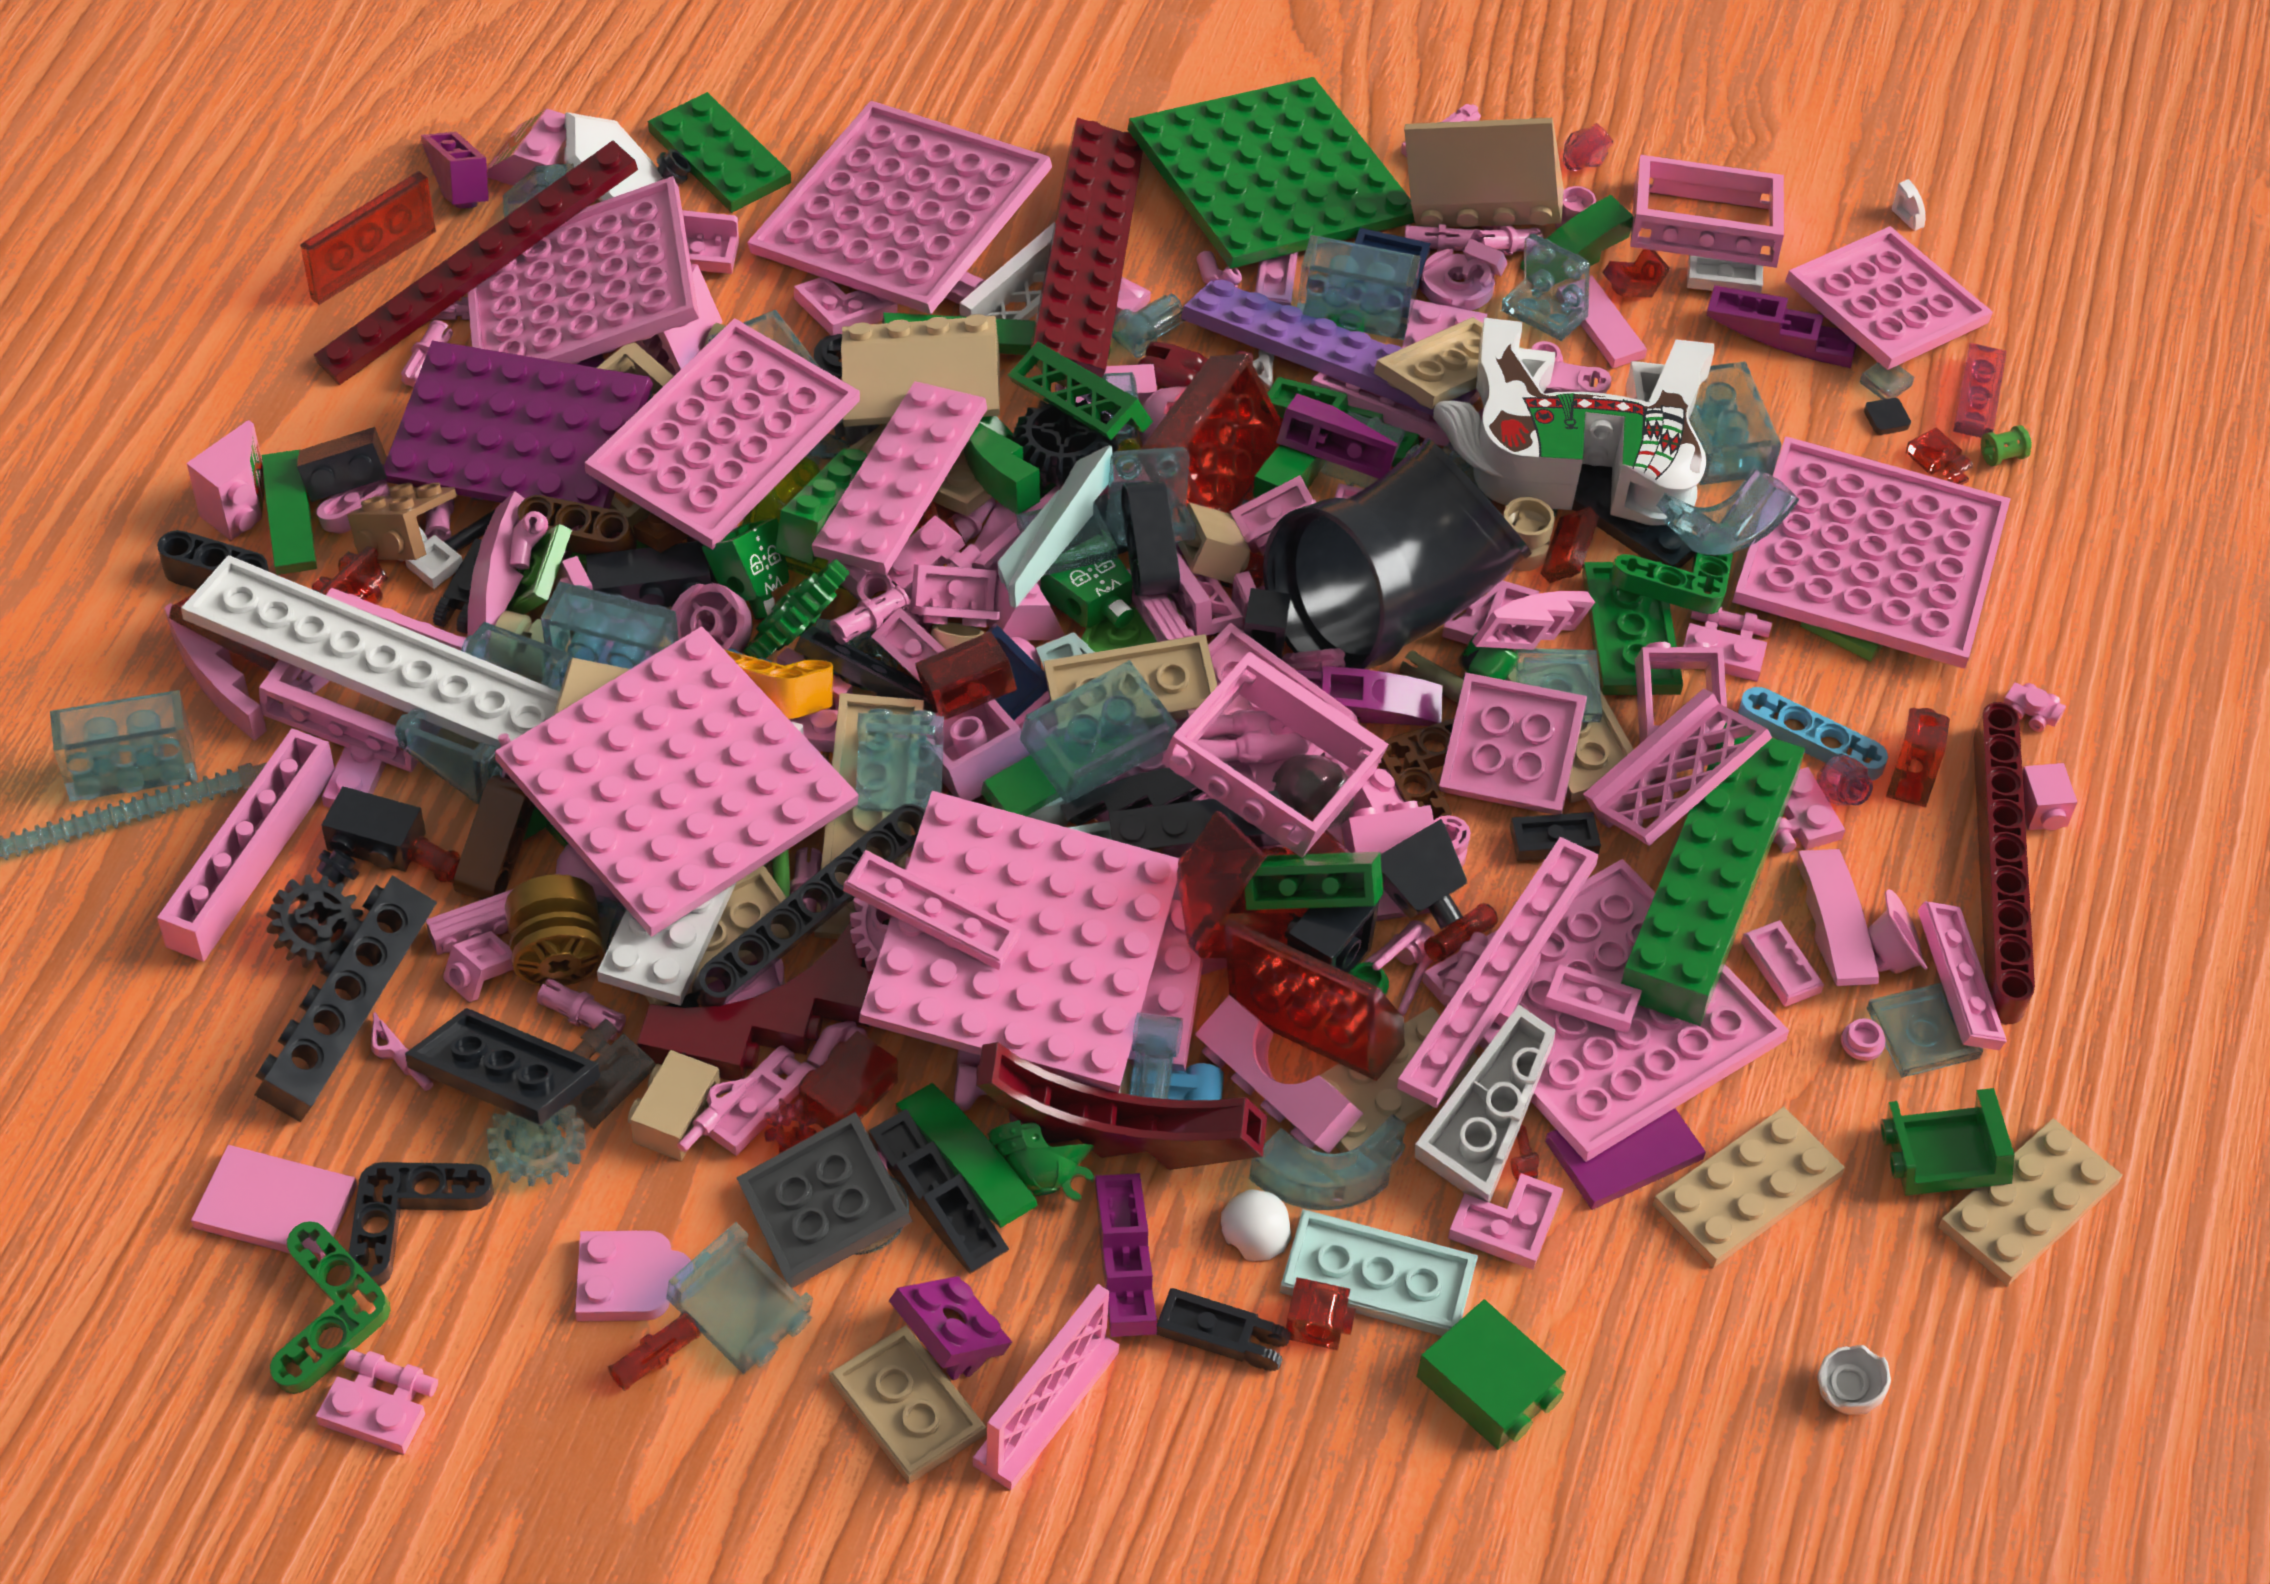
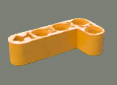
[724,649,833,719]

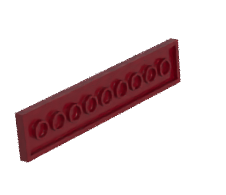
[1030,117,1143,378]

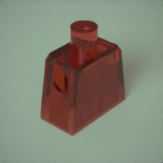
[1886,708,1950,807]

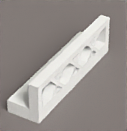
[960,222,1055,320]

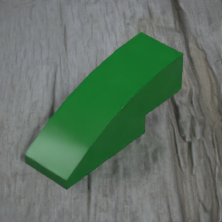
[1520,195,1634,290]
[964,423,1040,515]
[1253,444,1327,498]

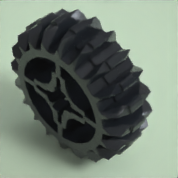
[1012,399,1118,490]

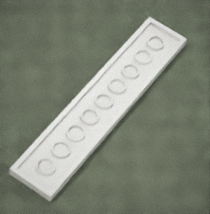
[181,555,560,750]

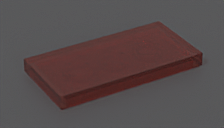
[300,171,436,305]

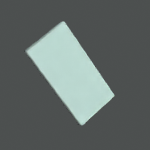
[1280,1209,1478,1336]

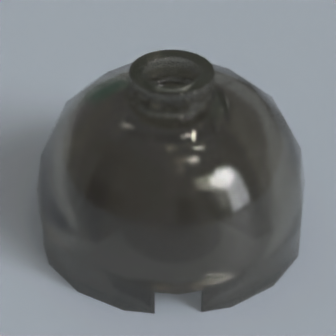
[1272,754,1354,830]

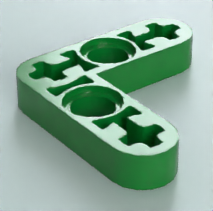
[1609,535,1734,614]
[270,1221,391,1394]

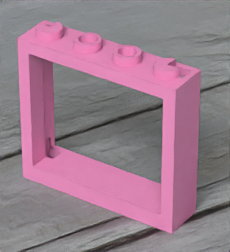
[1630,155,1784,268]
[259,588,480,772]
[1161,652,1389,858]

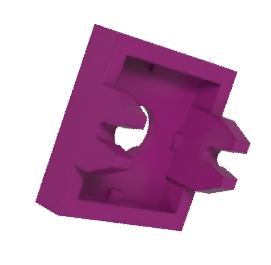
[889,1276,1012,1380]

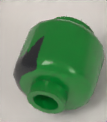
[1458,632,1518,680]

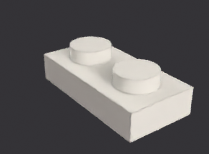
[1687,255,1763,293]

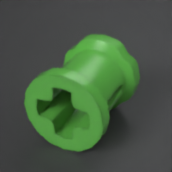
[1981,425,2032,466]

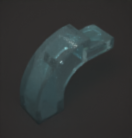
[1656,467,1800,555]
[1249,1114,1406,1210]

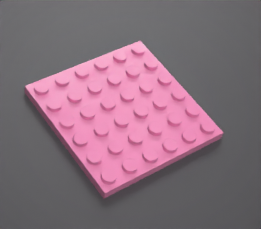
[747,101,1052,315]
[468,176,699,364]
[1732,436,2010,669]
[495,626,859,937]
[859,791,1183,1093]
[1423,859,1789,1162]

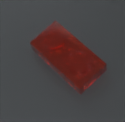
[1541,507,1599,583]

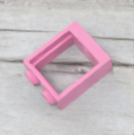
[1635,642,1727,752]

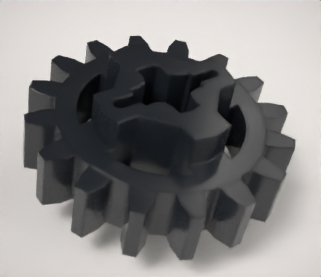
[266,874,363,969]

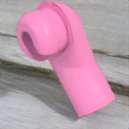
[509,511,548,569]
[807,1020,867,1071]

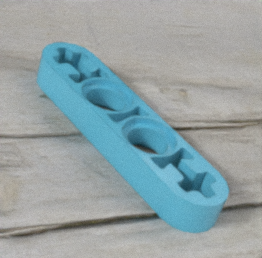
[1738,687,1888,781]

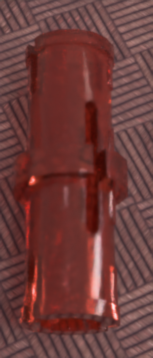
[1424,903,1498,963]
[608,1312,701,1391]

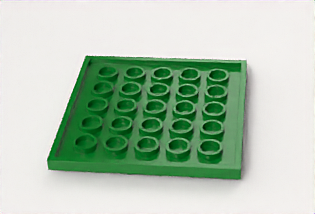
[1127,77,1415,269]

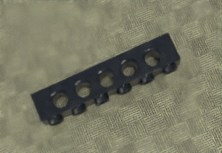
[254,875,437,1122]

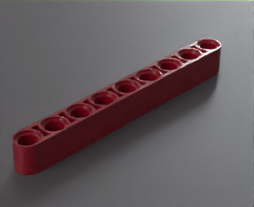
[1973,702,2035,1024]

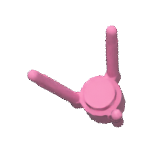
[1363,920,1436,1016]

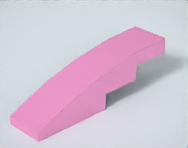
[468,491,525,645]
[1472,591,1595,650]
[165,603,267,741]
[1797,849,1879,986]

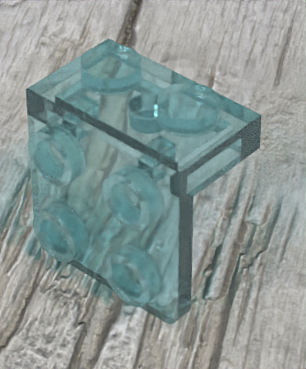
[1502,233,1590,342]
[1106,447,1196,546]
[856,709,944,812]

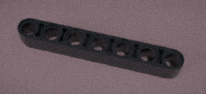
[692,803,925,1007]

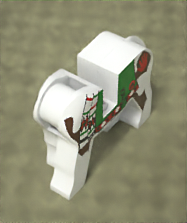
[1433,318,1714,525]

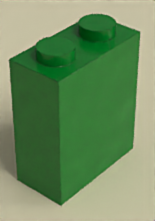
[1416,1299,1566,1450]

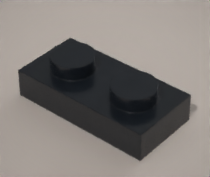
[1510,812,1601,861]

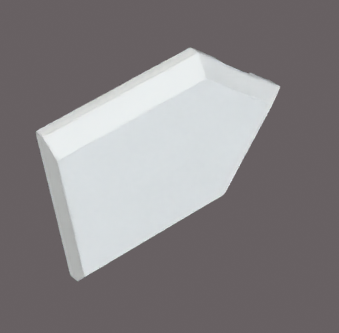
[564,112,663,202]

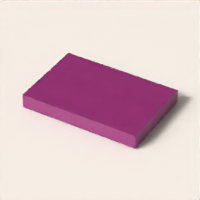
[1545,1108,1706,1210]

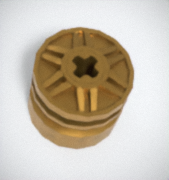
[505,874,605,987]

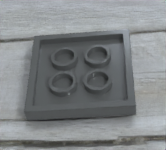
[737,1112,913,1289]

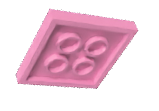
[1439,672,1587,815]

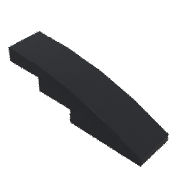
[1060,761,1236,826]
[868,1109,1009,1274]

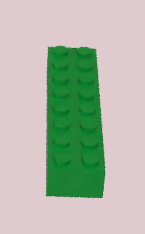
[1621,722,1806,1026]

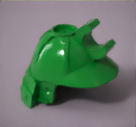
[987,1120,1095,1202]

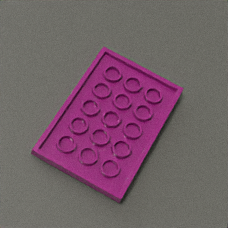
[384,340,653,509]

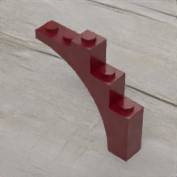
[637,911,889,1081]
[976,1042,1267,1170]

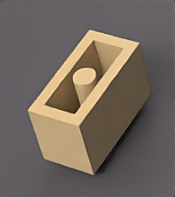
[1174,502,1250,584]
[628,1050,720,1161]

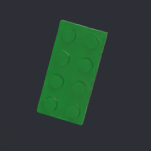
[648,92,791,213]
[1582,562,1683,695]

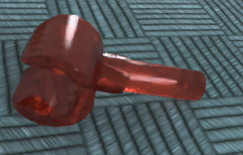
[1510,1125,1540,1182]

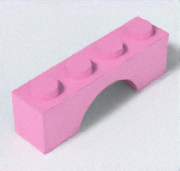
[1195,995,1364,1154]

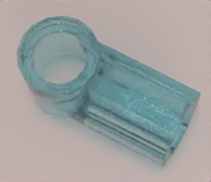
[1112,293,1185,358]
[1130,1012,1183,1099]

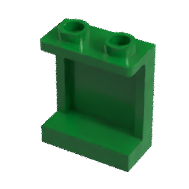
[1880,1088,2015,1196]

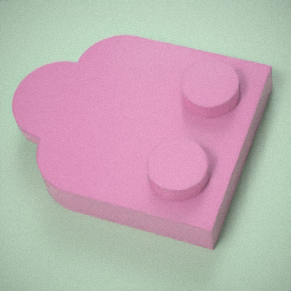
[575,1231,694,1321]

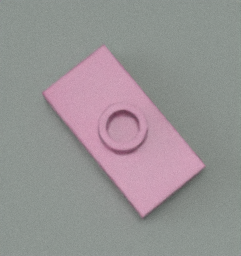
[1741,920,1824,1007]

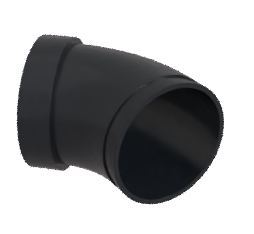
[1263,438,1532,670]

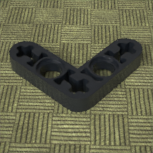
[349,1162,494,1287]

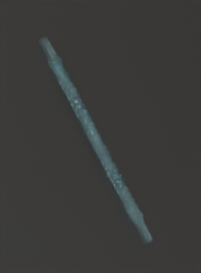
[0,762,267,860]

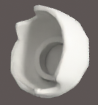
[1221,1189,1291,1261]
[1817,1345,1891,1415]

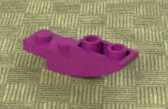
[1296,666,1443,726]

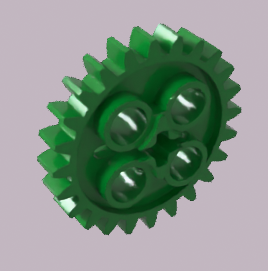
[743,559,850,659]

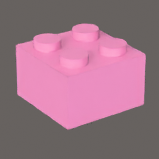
[920,687,1030,801]

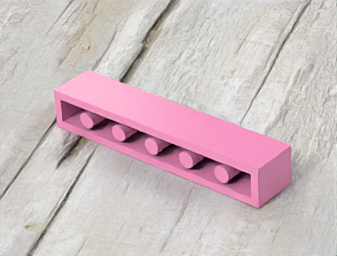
[157,728,335,962]

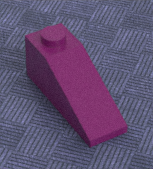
[421,132,489,208]
[1276,393,1398,479]

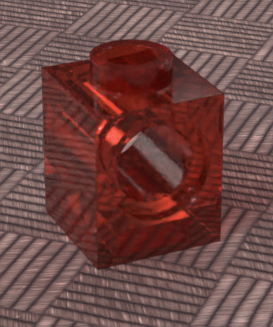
[1286,1277,1356,1351]

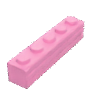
[1127,569,1195,642]
[426,889,513,955]

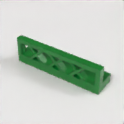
[1008,342,1153,440]

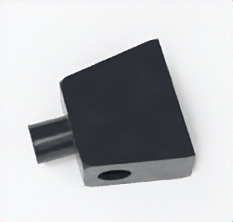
[1380,819,1467,929]

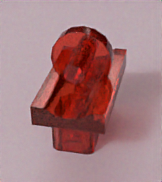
[312,546,388,605]

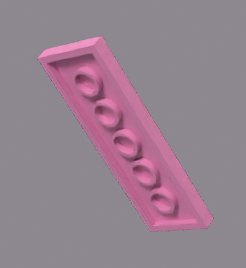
[812,381,987,575]

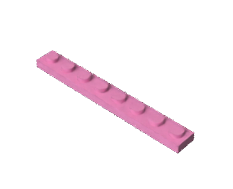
[1397,837,1598,1108]

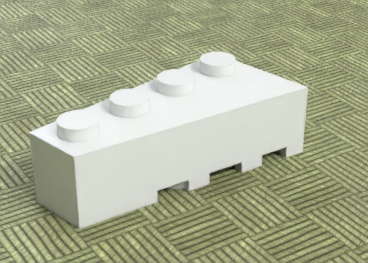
[1415,1005,1555,1203]

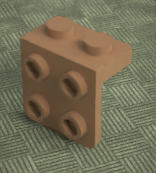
[347,483,457,560]

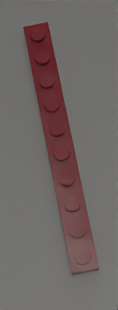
[314,140,638,385]

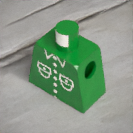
[702,517,789,619]
[1040,535,1134,629]

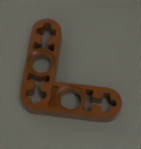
[1378,718,1455,820]

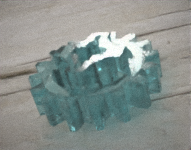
[486,1104,586,1187]

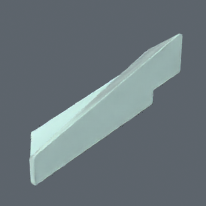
[998,445,1113,608]

